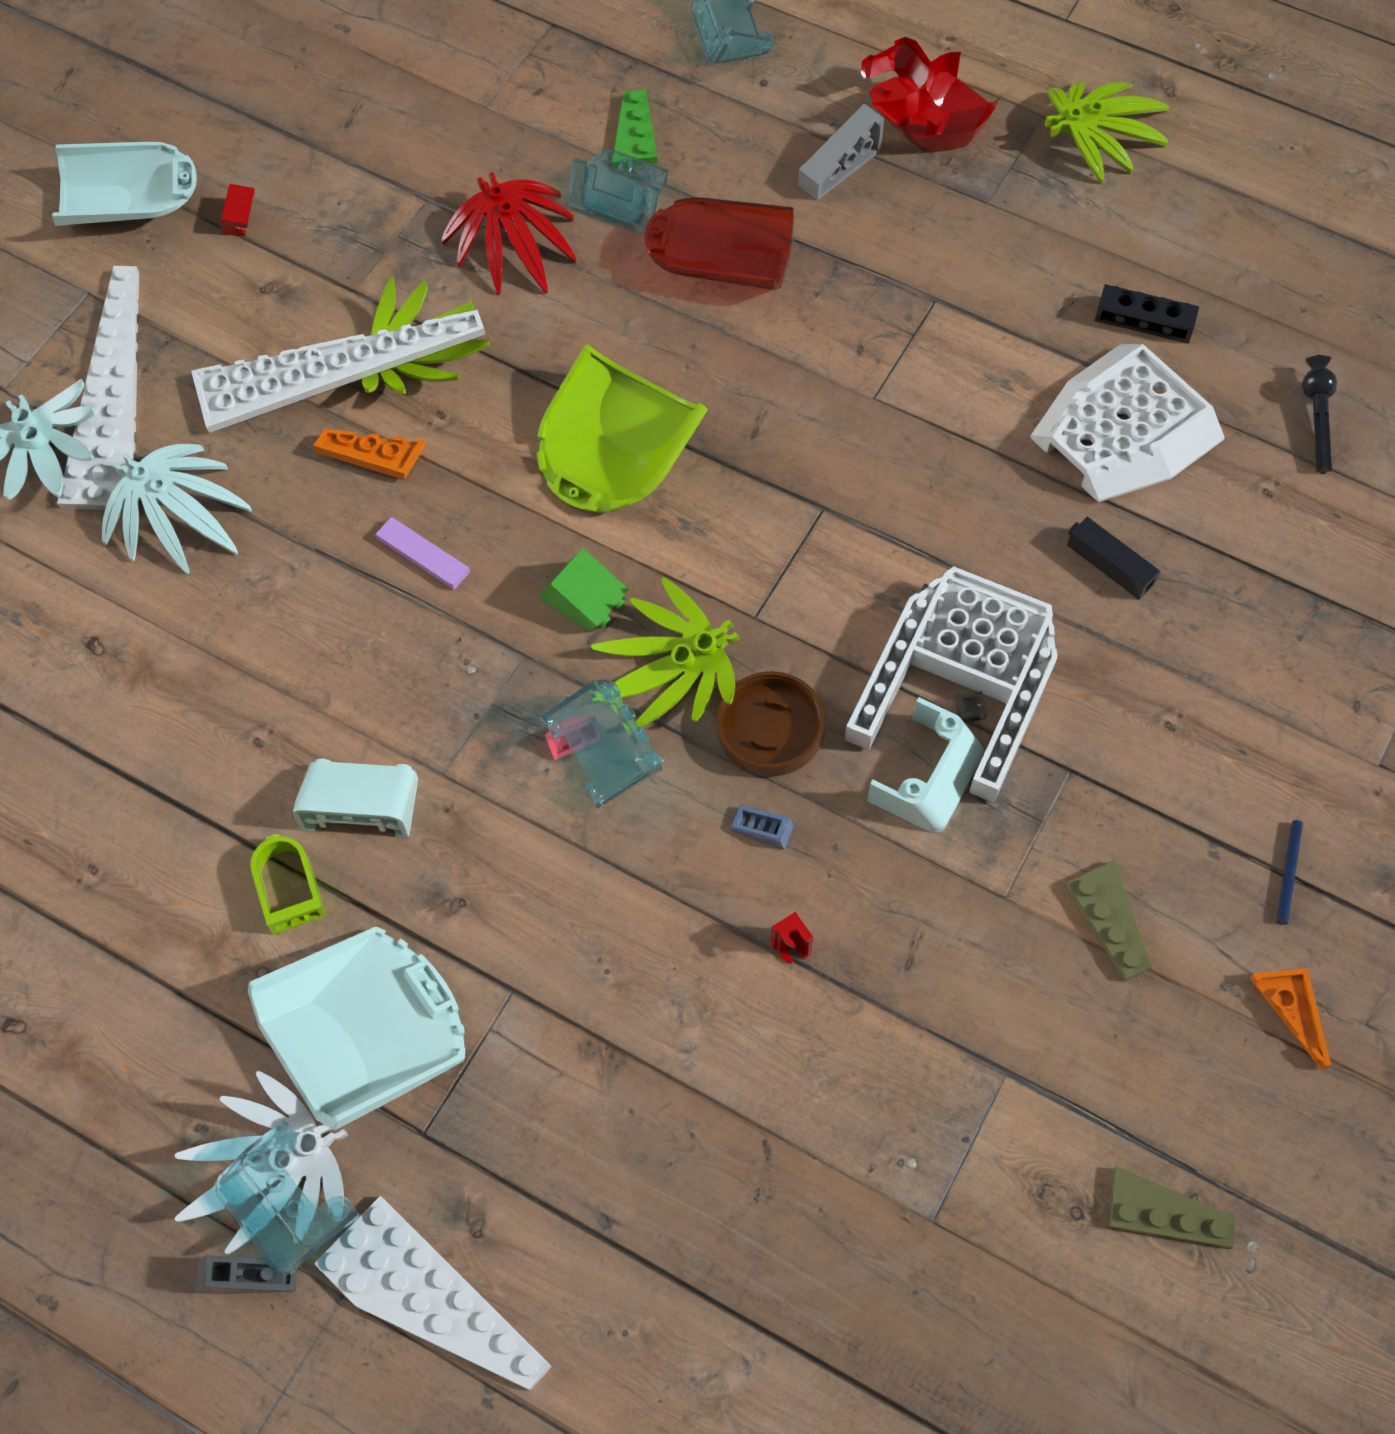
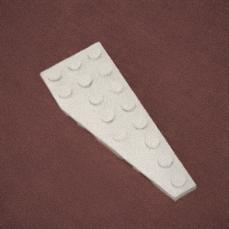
[314,1196,552,1391]

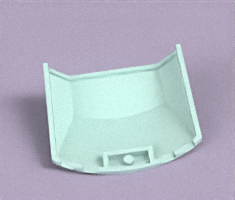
[248,927,465,1130]

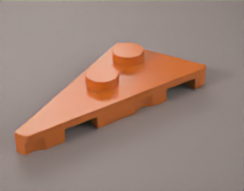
[1250,968,1331,1069]

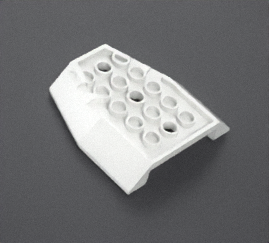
[1030,344,1225,503]

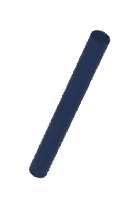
[1276,820,1303,925]

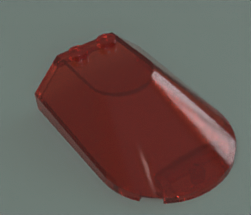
[644,197,794,290]

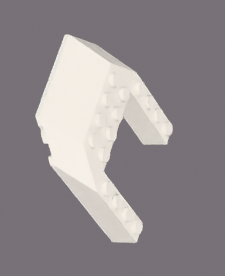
[845,567,1057,803]

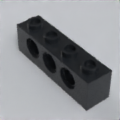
[1094,284,1200,344]

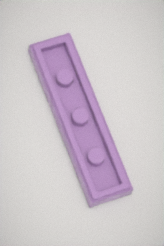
[375,517,470,590]

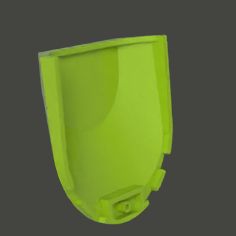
[537,344,708,513]

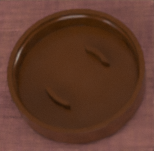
[717,671,824,777]

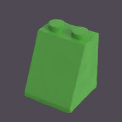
[538,548,629,632]

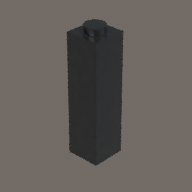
[1067,516,1160,600]

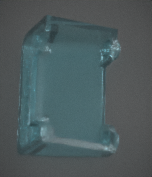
[691,0,774,64]

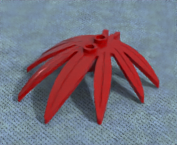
[442,172,577,295]

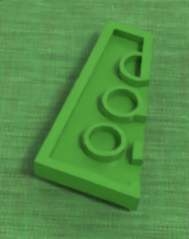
[612,89,658,168]

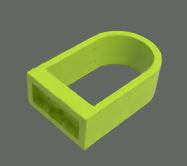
[250,834,327,935]

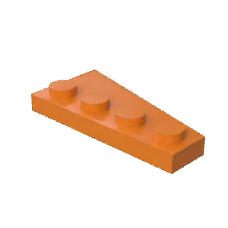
[313,429,425,480]

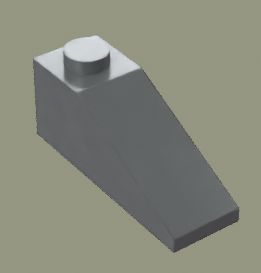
[195,1255,298,1294]

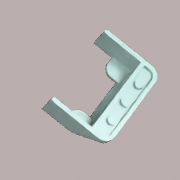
[867,697,984,833]

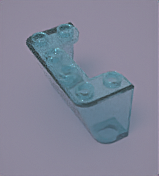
[541,680,664,809]

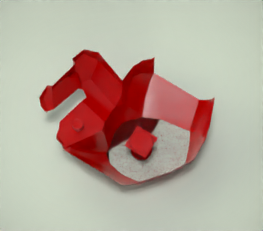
[861,37,1003,152]

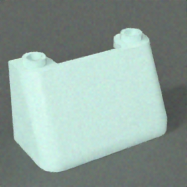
[293,759,418,838]

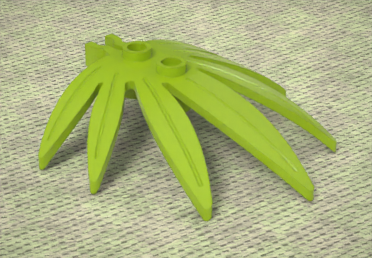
[1045,81,1169,184]
[351,276,490,394]
[590,577,741,729]

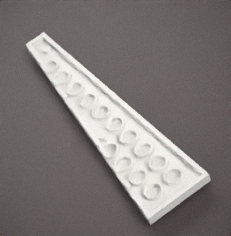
[57,266,139,511]
[191,310,486,433]

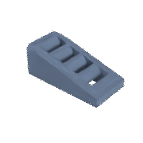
[730,805,794,849]

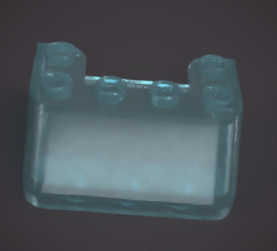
[214,1119,360,1275]

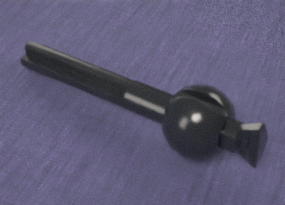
[1302,354,1337,474]

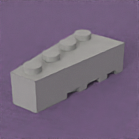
[798,104,884,200]

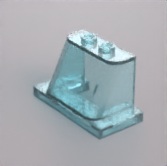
[566,148,669,235]

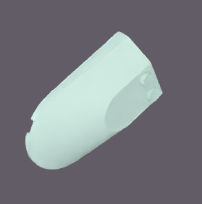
[52,142,197,226]

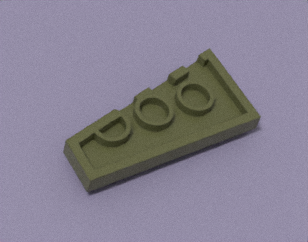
[1065,860,1151,982]
[1109,1166,1235,1249]

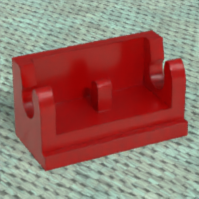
[221,184,255,236]
[770,912,813,964]

